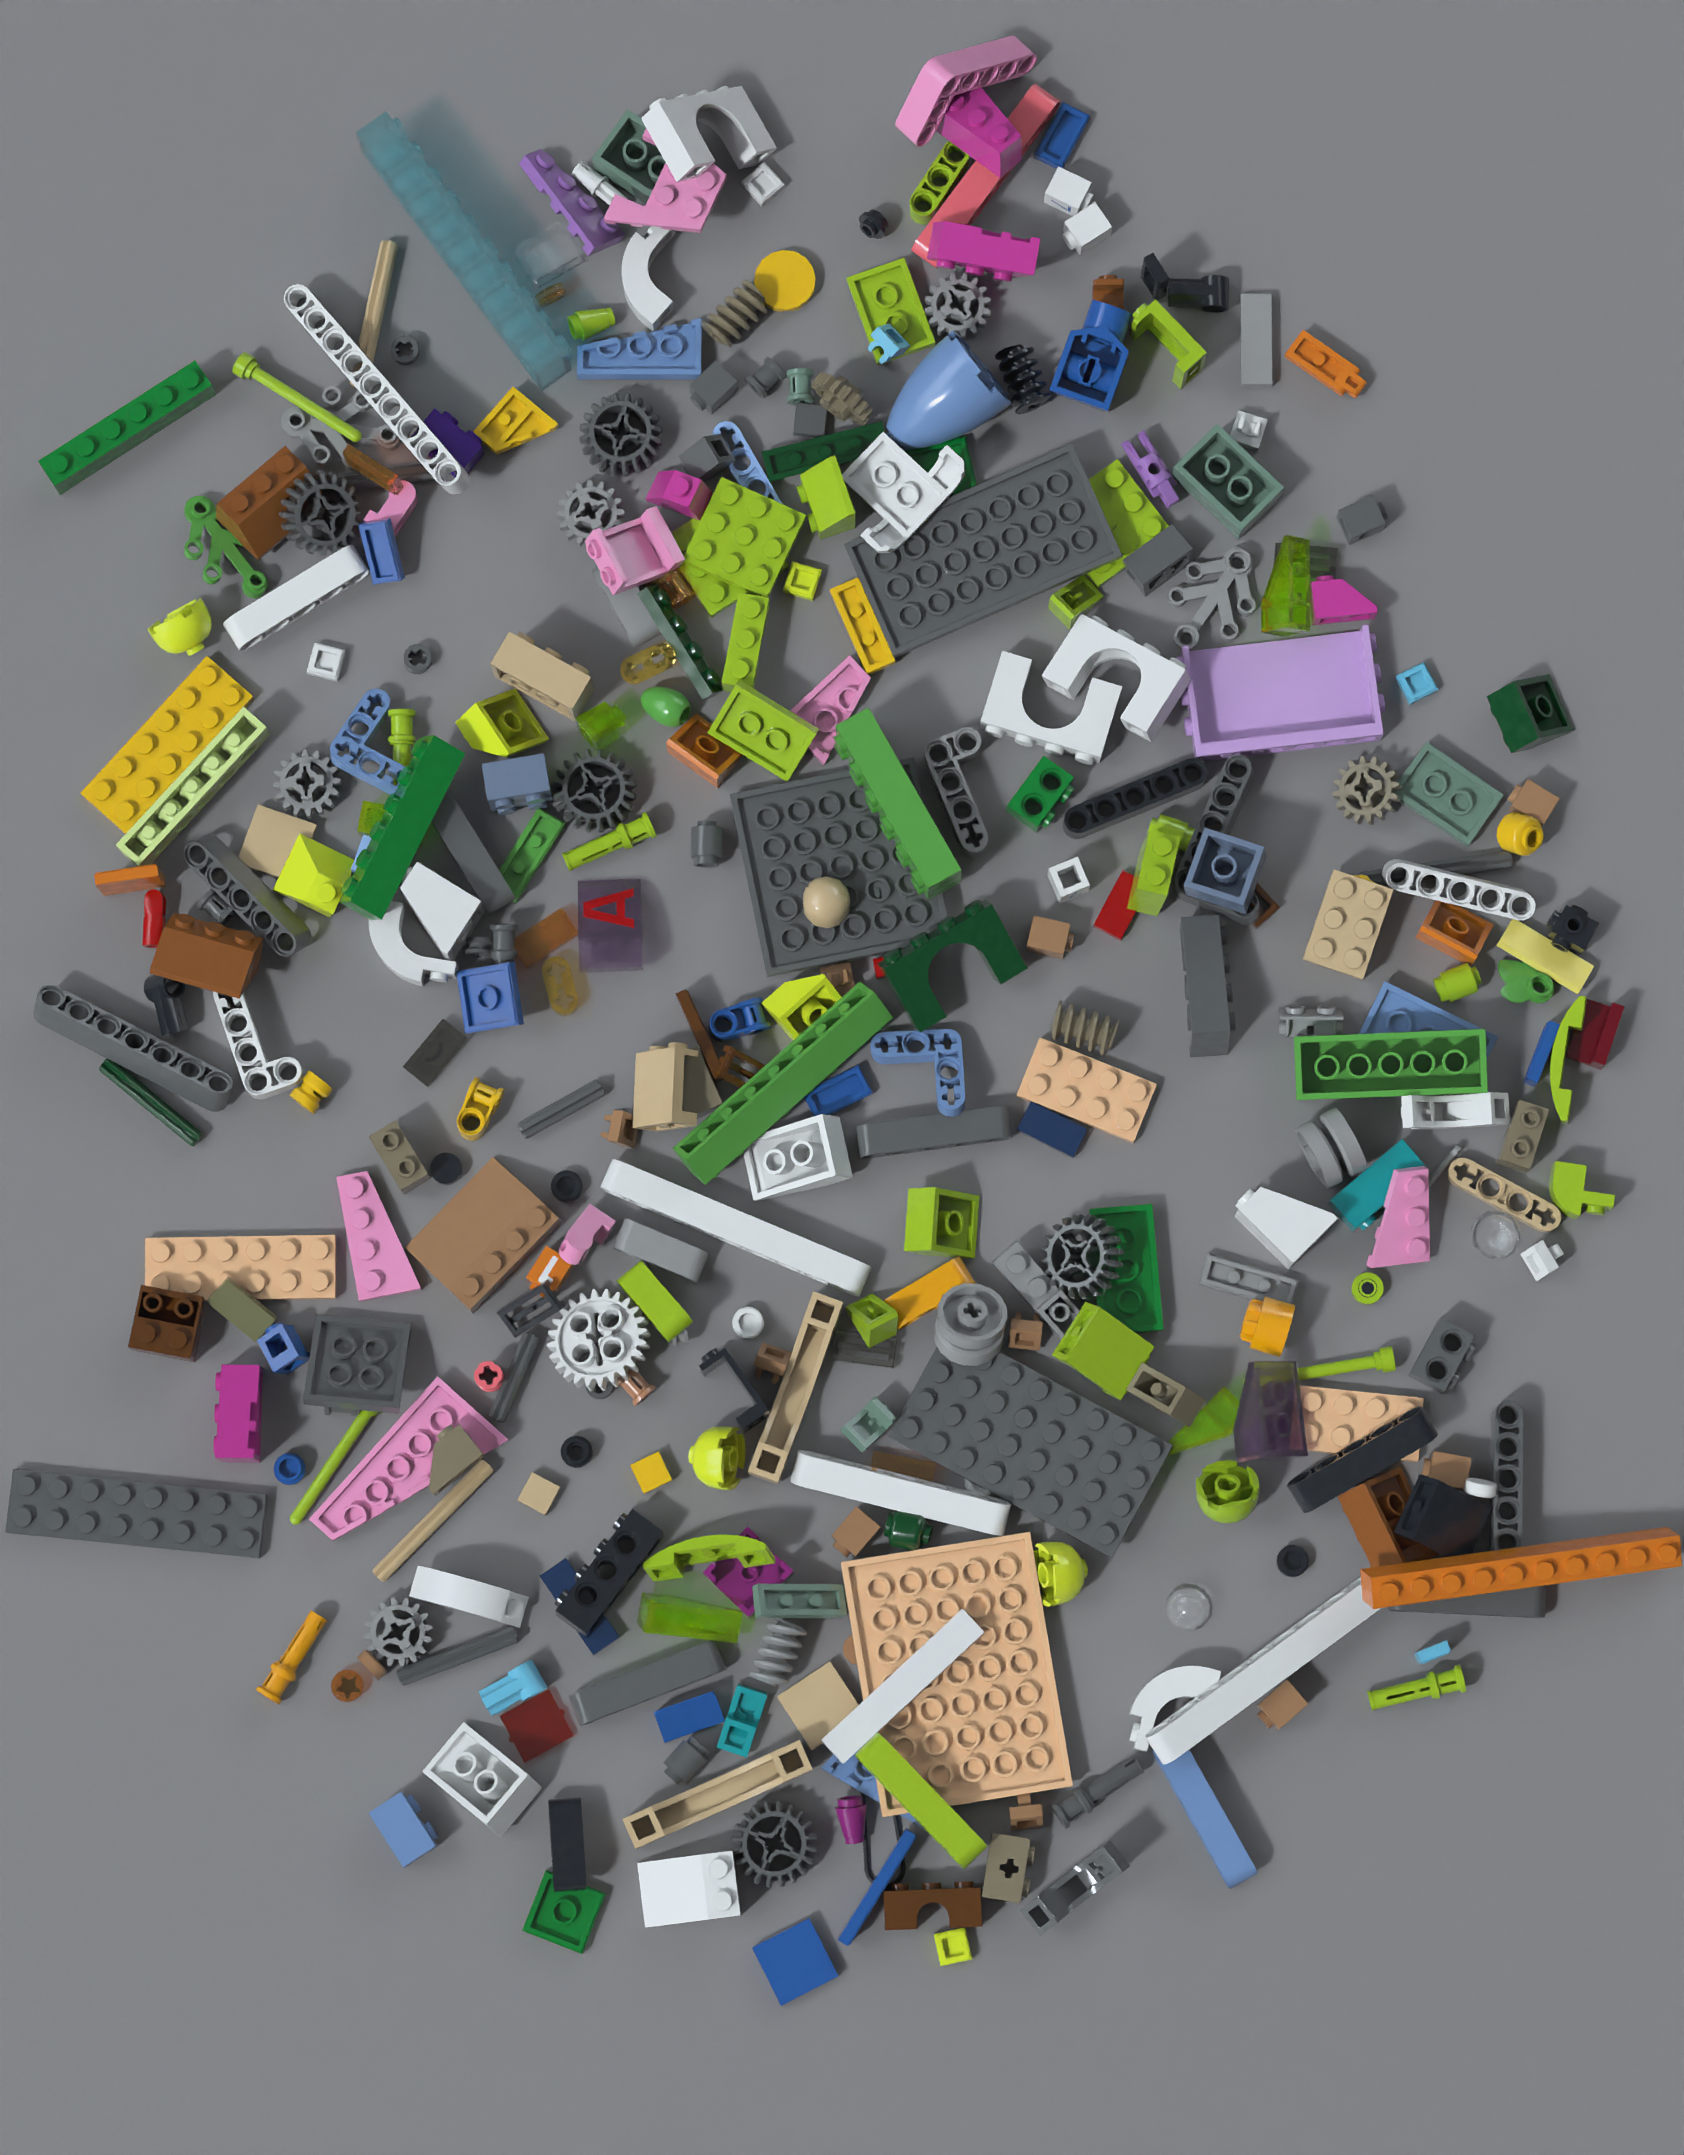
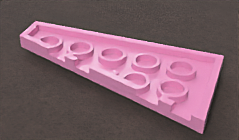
[309,1376,509,1541]

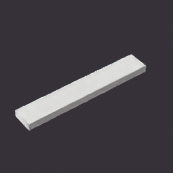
[821,1609,984,1764]

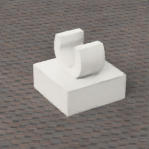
[1230,410,1268,451]
[1520,1240,1564,1281]

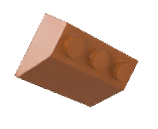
[215,446,327,561]
[149,913,264,999]
[1337,1467,1439,1567]

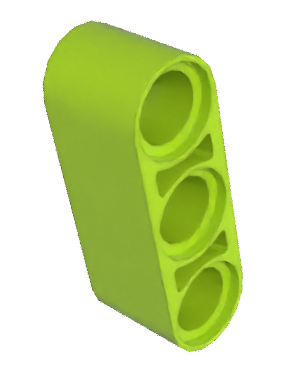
[909,141,970,225]
[616,1260,693,1342]

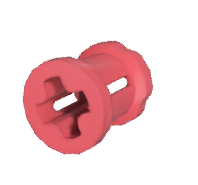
[474,1361,504,1392]

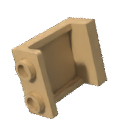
[633,1042,698,1132]

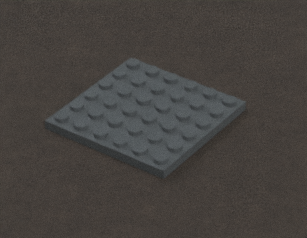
[730,757,948,977]

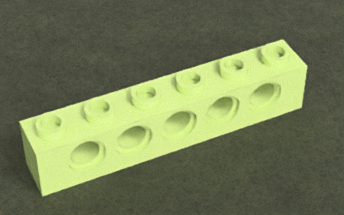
[116,706,271,866]

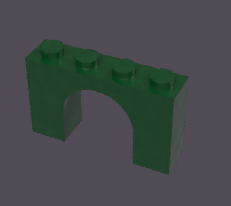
[878,900,1028,1033]

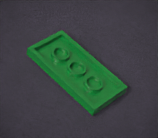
[1089,1204,1164,1333]

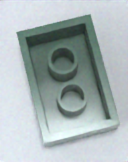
[592,109,666,204]
[1172,424,1284,540]

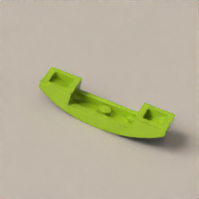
[1550,996,1587,1124]
[643,1534,775,1582]

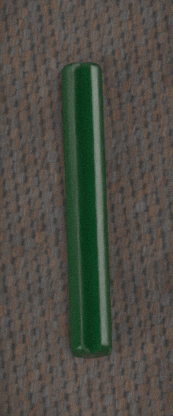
[99,1059,203,1147]

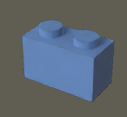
[369,1792,439,1868]

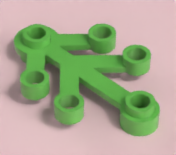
[184,496,268,599]

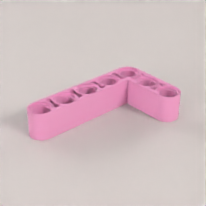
[895,36,1037,147]

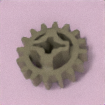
[811,372,873,426]
[1332,756,1402,825]

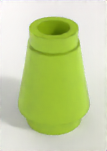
[567,307,615,341]

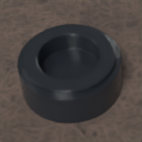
[430,1153,462,1185]
[551,1170,583,1203]
[1276,1545,1309,1577]

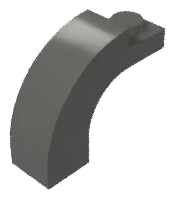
[1021,1841,1130,1935]

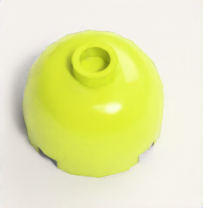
[147,598,212,656]
[688,1426,746,1490]
[1033,1542,1088,1607]

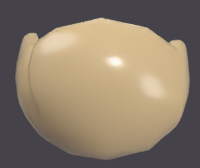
[803,876,850,928]

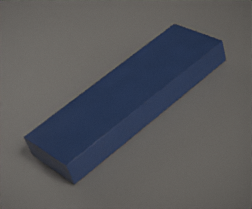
[540,1558,620,1656]

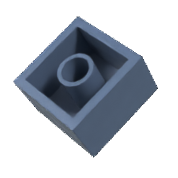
[482,753,553,815]
[1184,828,1267,914]

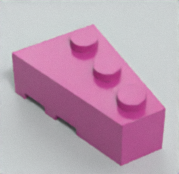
[927,221,1041,282]
[213,1364,263,1463]

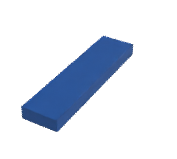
[838,1828,916,1946]

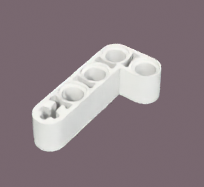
[213,991,305,1100]

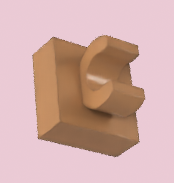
[819,962,855,997]
[600,1110,638,1148]
[1008,1312,1043,1351]
[753,1342,792,1384]
[1009,1793,1043,1831]

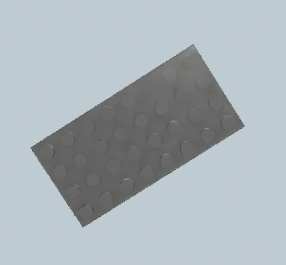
[844,444,1122,658]
[888,1347,1173,1558]

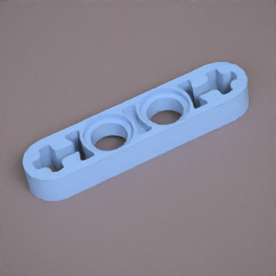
[713,421,782,504]

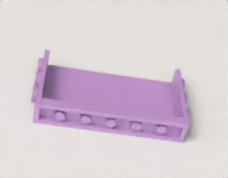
[1176,625,1385,762]

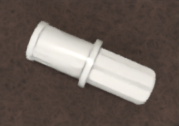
[571,161,627,205]

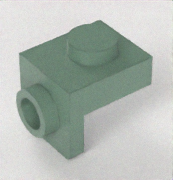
[840,1397,896,1453]

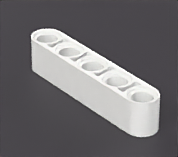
[223,545,370,651]
[1382,859,1536,920]

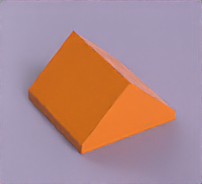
[666,713,743,788]
[1415,900,1494,967]

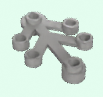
[281,386,401,471]
[1167,547,1256,651]

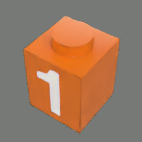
[526,1246,575,1297]

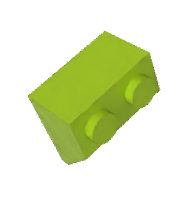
[796,455,855,540]
[904,1187,979,1259]

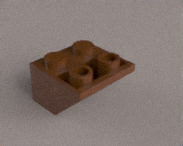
[128,1285,204,1362]

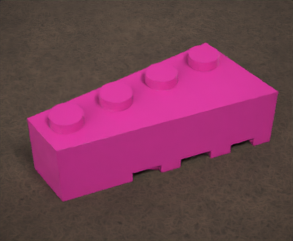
[910,88,1022,178]

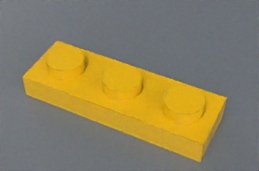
[830,577,895,675]

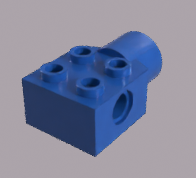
[1049,300,1133,413]

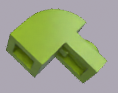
[1549,1161,1615,1219]

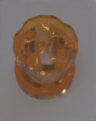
[656,568,696,609]

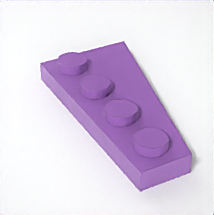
[519,149,626,256]

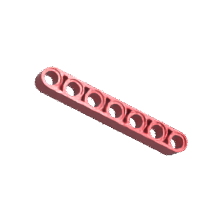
[911,83,1061,269]

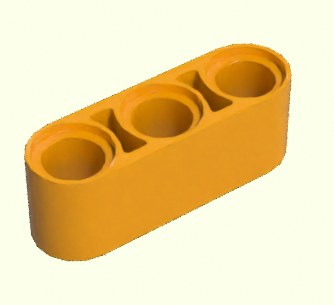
[884,1256,976,1330]

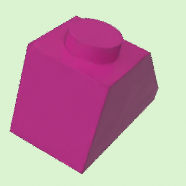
[645,470,713,521]
[1309,576,1378,625]

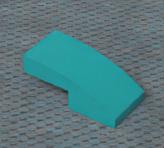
[716,1683,768,1758]

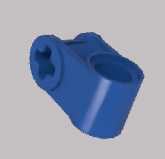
[709,997,771,1042]

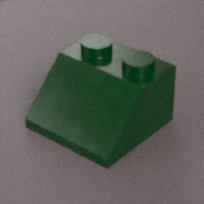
[1487,674,1574,753]

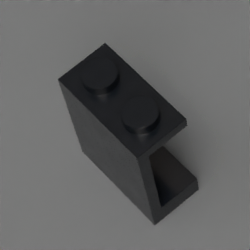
[699,1347,770,1434]
[1394,1474,1491,1558]

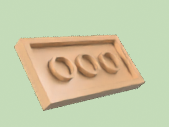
[1016,1038,1157,1143]
[1290,1385,1424,1462]

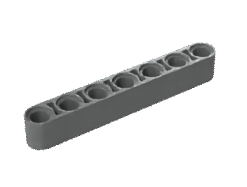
[33,985,233,1112]

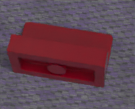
[1566,999,1625,1070]

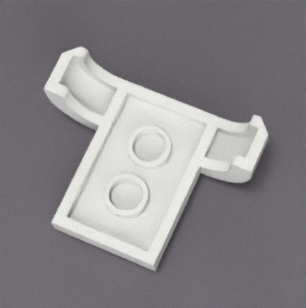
[842,432,965,553]

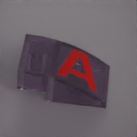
[578,879,643,973]

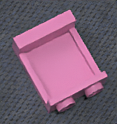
[584,506,685,595]

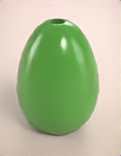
[641,686,691,727]

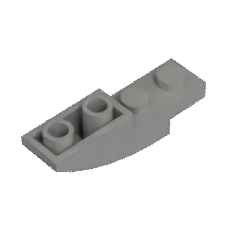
[992,1241,1079,1340]

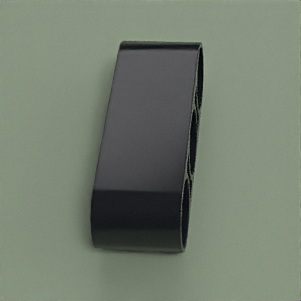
[548,1798,587,1892]

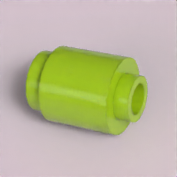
[1147,814,1195,853]
[1433,963,1482,1002]

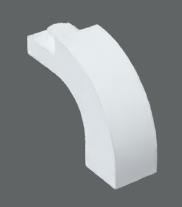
[622,226,676,331]
[369,901,458,986]
[1401,1092,1510,1129]
[409,1566,529,1628]
[1129,1666,1221,1752]

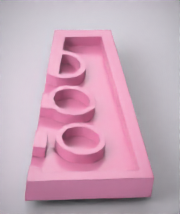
[336,1171,422,1302]

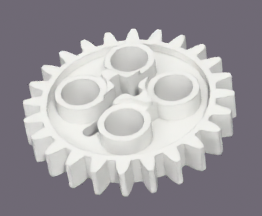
[547,1289,651,1391]

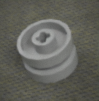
[1295,1108,1368,1189]
[934,1283,1007,1366]

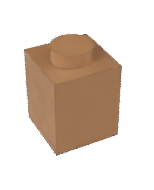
[1507,779,1560,827]
[1026,916,1075,959]
[1421,1451,1471,1491]
[831,1506,881,1558]
[1256,1680,1308,1730]

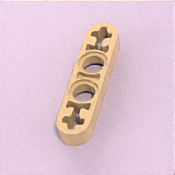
[1447,1158,1561,1233]

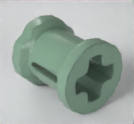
[786,368,815,406]

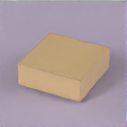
[517,1472,561,1516]

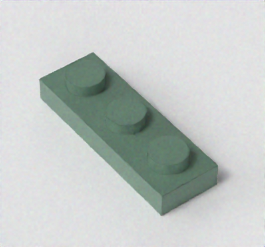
[752,1583,847,1618]

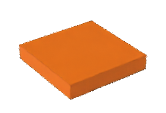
[94,864,166,896]

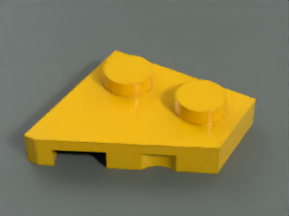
[473,387,559,455]

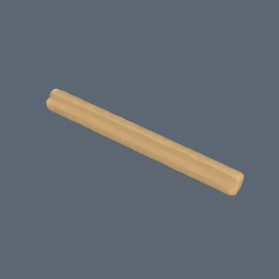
[350,240,398,388]
[372,1460,494,1582]

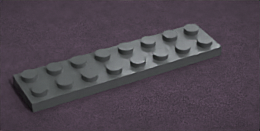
[5,1469,267,1558]

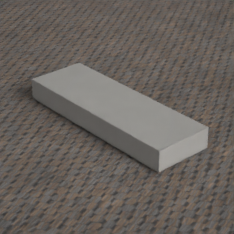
[1240,294,1272,387]
[1198,1253,1299,1304]

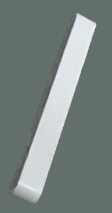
[284,284,469,494]
[600,1159,871,1297]
[1145,1577,1381,1765]

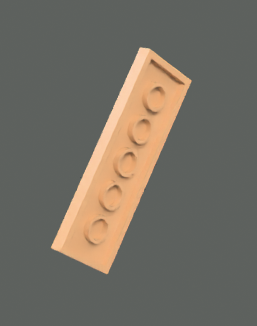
[145,1235,336,1301]

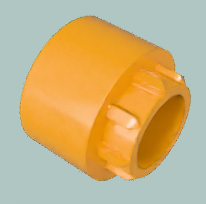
[1239,1296,1295,1357]

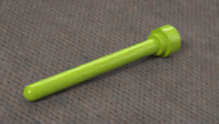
[232,352,362,442]
[1243,1346,1396,1389]
[290,1410,382,1525]

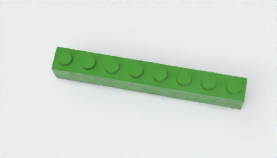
[672,982,893,1185]

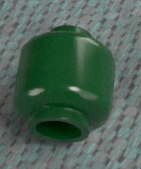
[884,1511,933,1551]

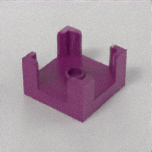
[703,1526,794,1619]

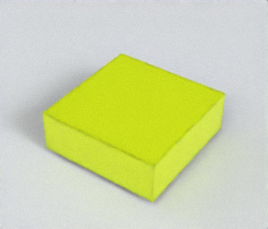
[783,561,822,601]
[934,1927,972,1966]

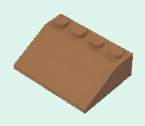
[404,1157,561,1313]

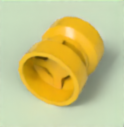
[289,1070,333,1114]

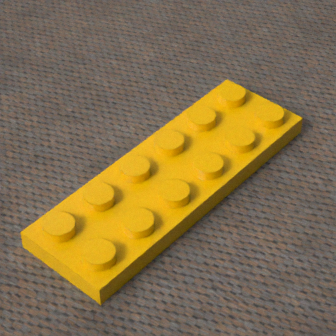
[80,656,254,834]

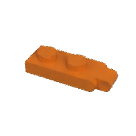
[1284,330,1367,398]

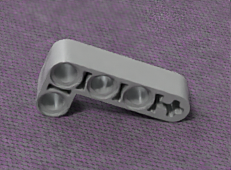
[924,727,989,858]

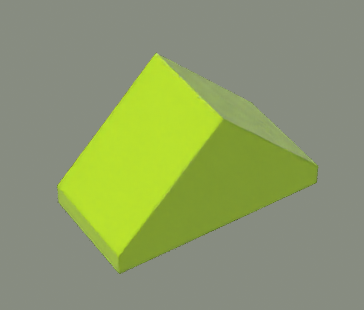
[1048,575,1104,630]
[845,1293,898,1348]

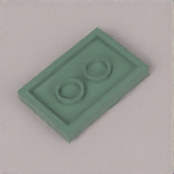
[1395,742,1504,847]

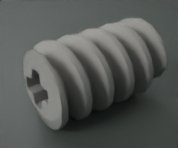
[748,1618,807,1688]

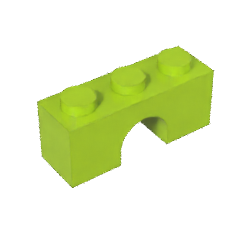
[722,592,770,692]

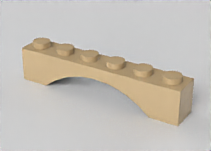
[748,1291,843,1485]
[622,1740,813,1849]

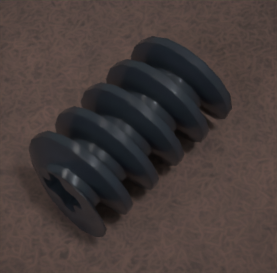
[995,344,1051,415]

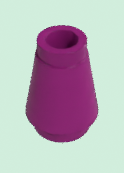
[835,1795,867,1844]

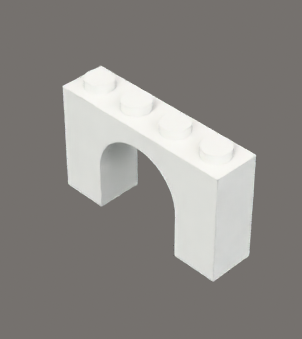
[641,86,777,182]
[1042,614,1191,742]
[980,651,1122,765]

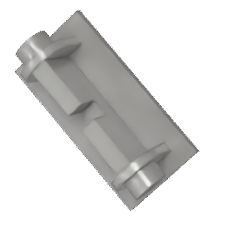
[1278,1004,1344,1037]

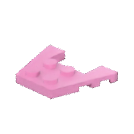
[604,128,727,233]

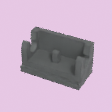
[1123,524,1195,597]

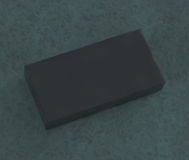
[1140,253,1169,301]

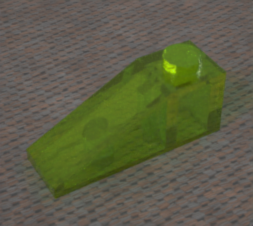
[1261,535,1310,637]
[1168,1386,1252,1457]
[637,1592,743,1643]

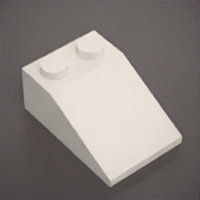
[743,1114,853,1201]
[422,1722,542,1838]
[637,1851,741,1928]

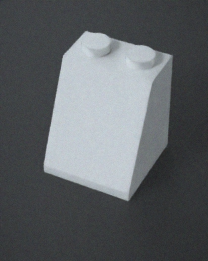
[400,862,485,961]
[1234,1187,1338,1270]

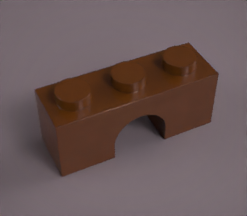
[883,1881,982,1930]

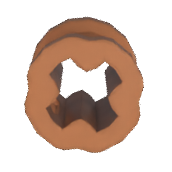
[618,1364,656,1407]

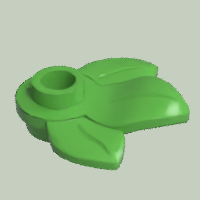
[1498,960,1554,1004]

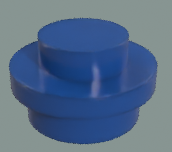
[274,1453,306,1485]

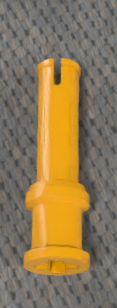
[255,1610,328,1705]

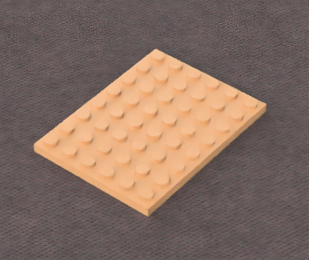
[841,1532,1073,1817]

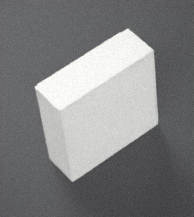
[741,162,785,207]
[307,643,346,682]

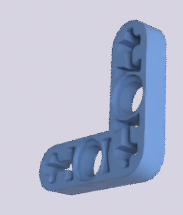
[330,689,405,795]
[870,1029,965,1117]

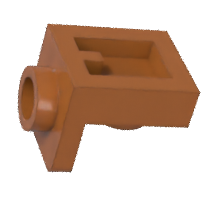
[1092,275,1124,310]

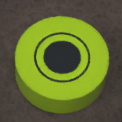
[1351,1272,1384,1305]

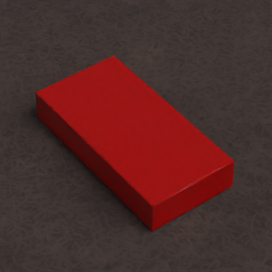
[1093,870,1136,941]

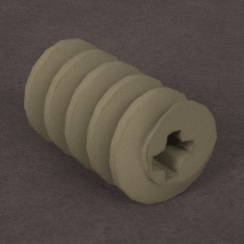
[700,279,767,348]
[1051,1000,1120,1056]

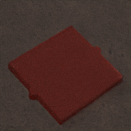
[500,1689,574,1763]

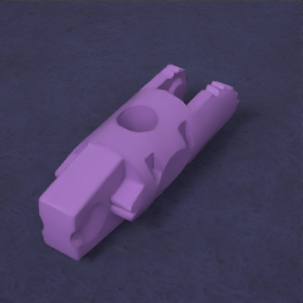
[1121,430,1179,509]

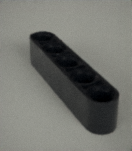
[1063,758,1208,839]
[1287,1406,1438,1513]

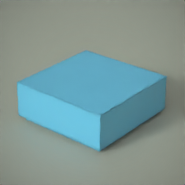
[1395,662,1438,705]
[1414,1640,1451,1665]

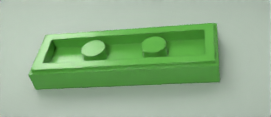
[499,808,566,904]

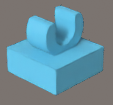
[868,324,910,363]

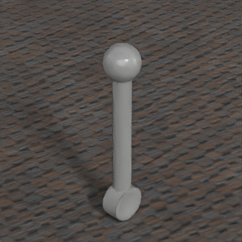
[1429,1143,1462,1188]

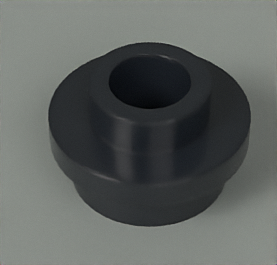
[859,209,888,239]
[561,1436,593,1468]

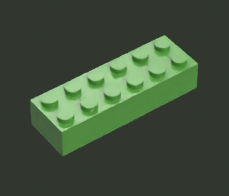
[833,707,961,900]
[1294,1028,1488,1100]

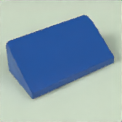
[654,1691,725,1743]

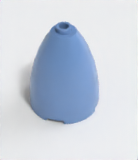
[886,330,1012,450]

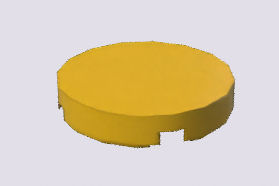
[754,250,816,312]

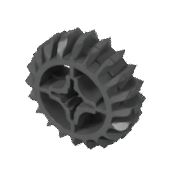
[579,393,663,477]
[279,470,363,555]
[552,749,637,833]
[1040,1214,1125,1300]
[731,1800,818,1888]

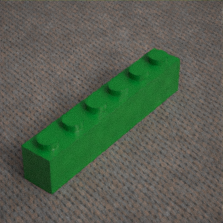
[38,360,216,495]
[340,735,466,920]

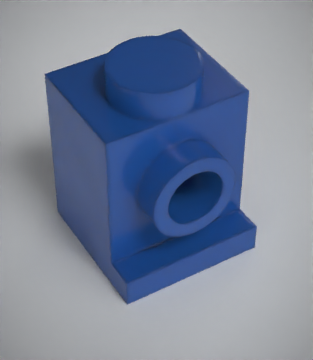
[257,1322,310,1375]

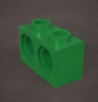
[1006,755,1075,833]

